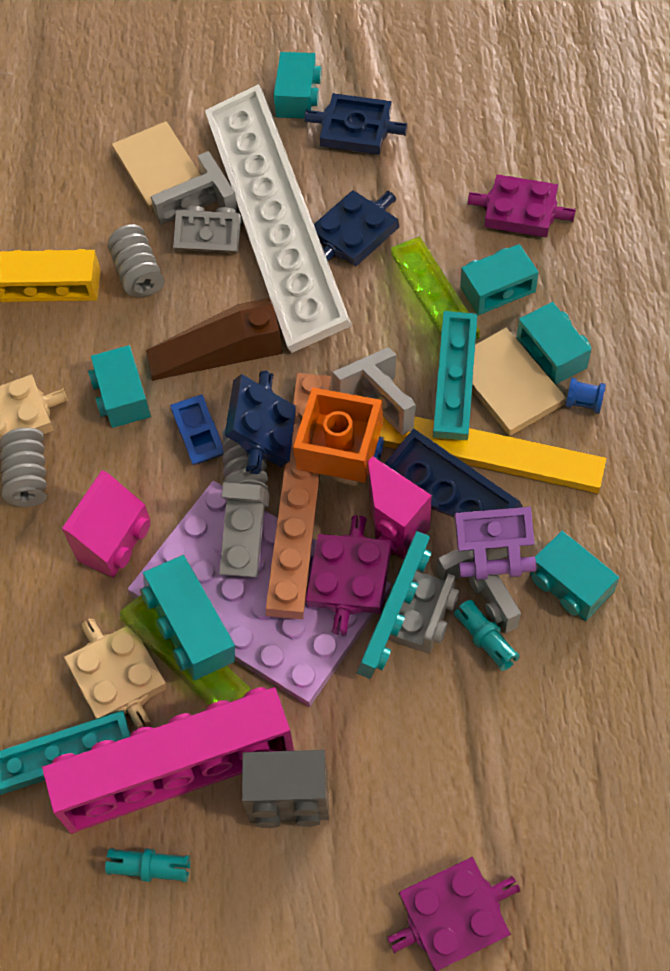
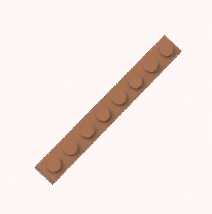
[266,373,331,619]

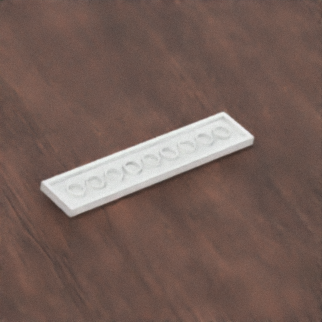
[205,84,352,353]

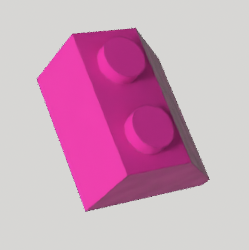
[368,456,432,559]
[62,470,151,578]

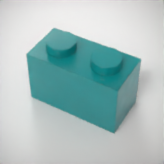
[274,52,322,119]
[460,244,539,316]
[516,301,592,385]
[88,345,151,428]
[530,530,620,621]

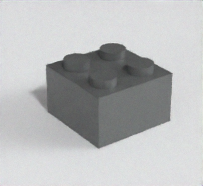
[242,750,329,828]

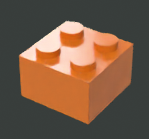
[293,387,383,483]

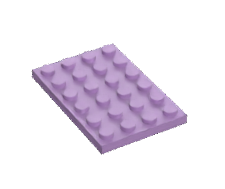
[128,481,391,707]

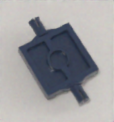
[304,93,408,155]
[313,190,399,267]
[225,370,296,474]

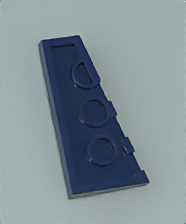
[384,428,523,518]

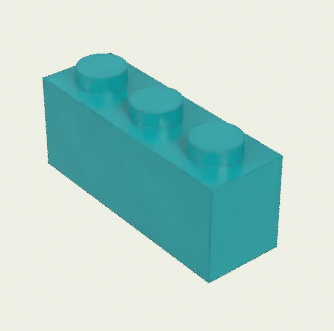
[140,555,235,681]

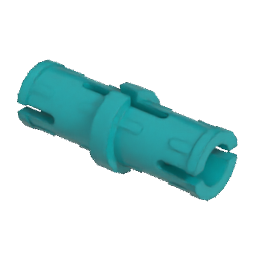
[454,600,520,671]
[105,848,191,882]

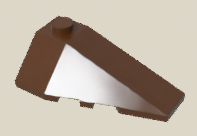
[146,298,282,381]

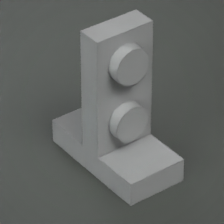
[151,151,238,225]
[332,347,416,435]
[219,482,270,578]
[437,548,521,634]

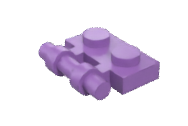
[454,507,536,580]

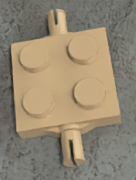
[0,374,68,451]
[64,619,167,730]

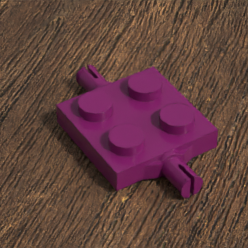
[467,174,576,237]
[306,515,392,636]
[387,856,520,971]

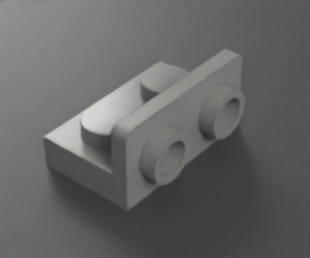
[173,206,243,254]
[388,571,460,654]

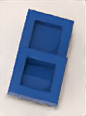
[170,394,224,466]

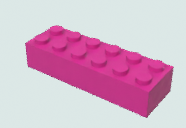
[42,687,295,834]

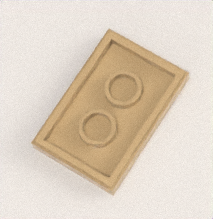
[112,121,201,212]
[472,327,566,437]

